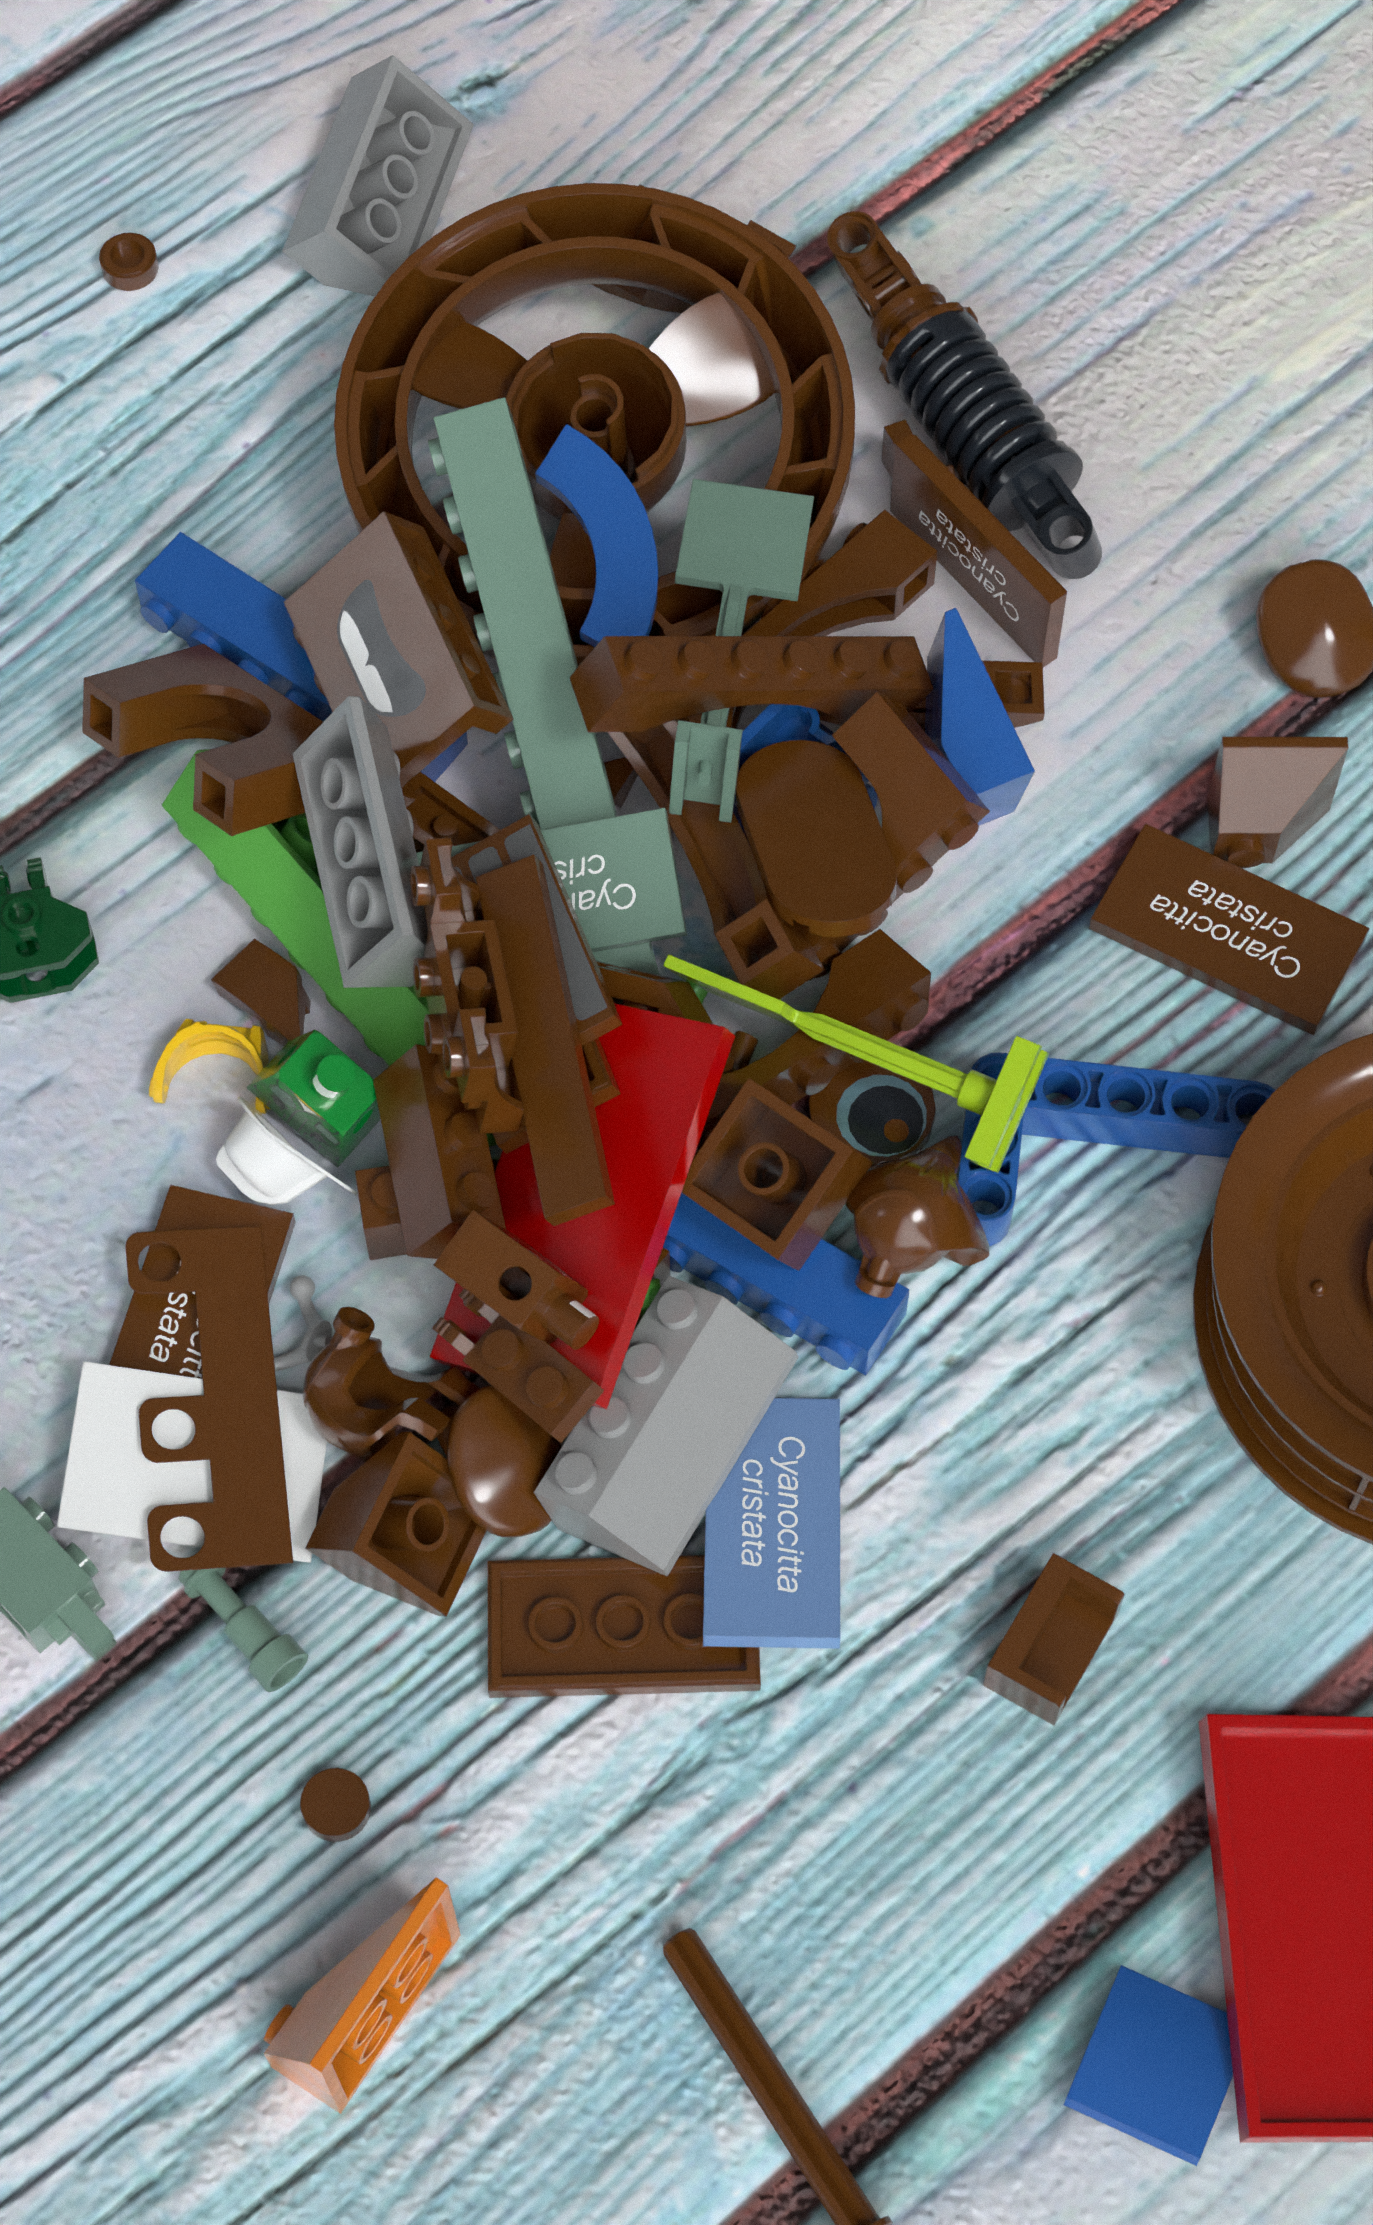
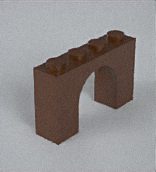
[82,644,323,836]
[800,692,990,981]

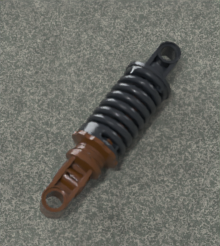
[827,211,1102,579]

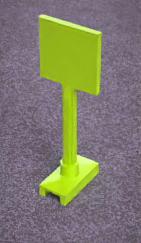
[663,954,1049,1173]

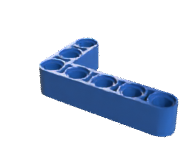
[957,1052,1275,1246]

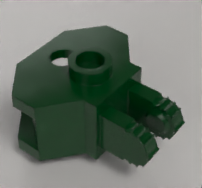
[0,857,99,1003]

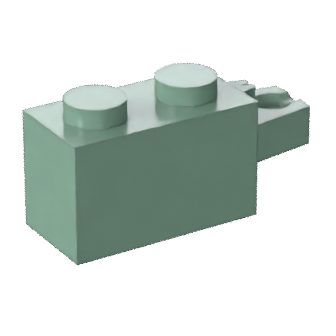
[0,1486,117,1662]

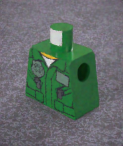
[247,1029,380,1168]

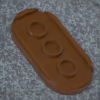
[736,740,897,937]

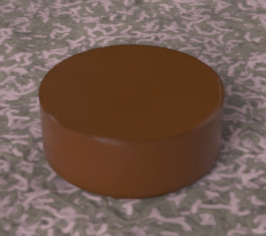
[99,233,159,291]
[300,1768,371,1842]

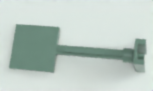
[669,479,814,823]

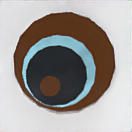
[808,1061,936,1167]

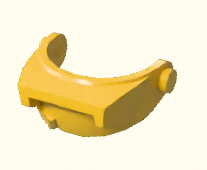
[149,1019,271,1114]

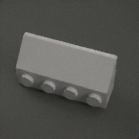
[282,55,474,297]
[293,696,428,988]
[534,1276,799,1576]

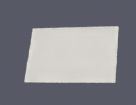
[57,1361,327,1563]

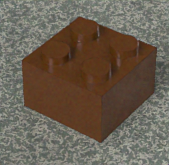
[682,1078,873,1271]

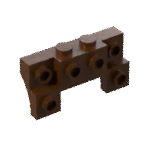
[410,837,524,1134]

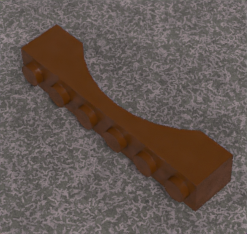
[688,509,937,729]
[569,636,934,733]
[608,717,825,1000]
[693,929,931,1159]

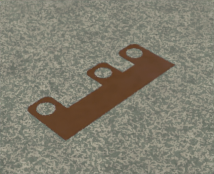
[125,1226,293,1572]

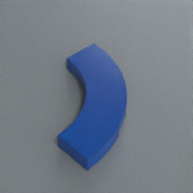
[535,424,658,647]

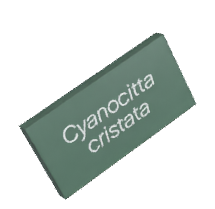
[416,808,687,952]

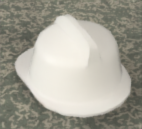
[216,1096,357,1205]

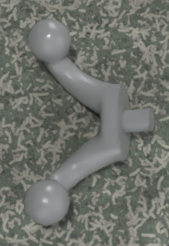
[274,1275,332,1371]

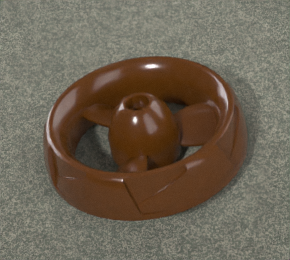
[334,183,855,667]

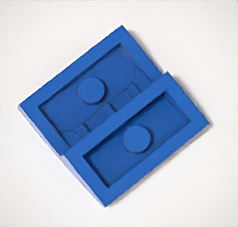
[1063,1965,1233,2166]

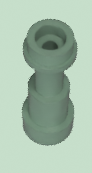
[178,1568,308,1692]

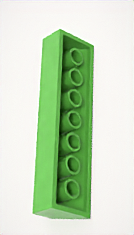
[162,749,497,1147]

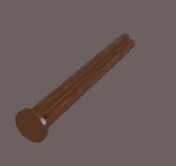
[663,1928,893,2225]

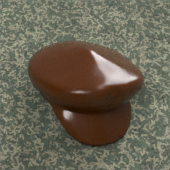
[1256,559,1373,698]
[437,1386,562,1538]

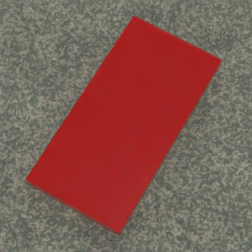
[429,1003,735,1410]
[1198,1714,1373,2143]

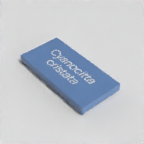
[703,1398,840,1649]

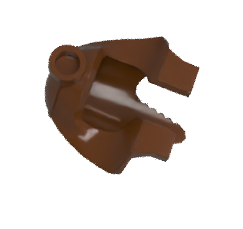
[845,1135,989,1298]
[303,1307,481,1462]

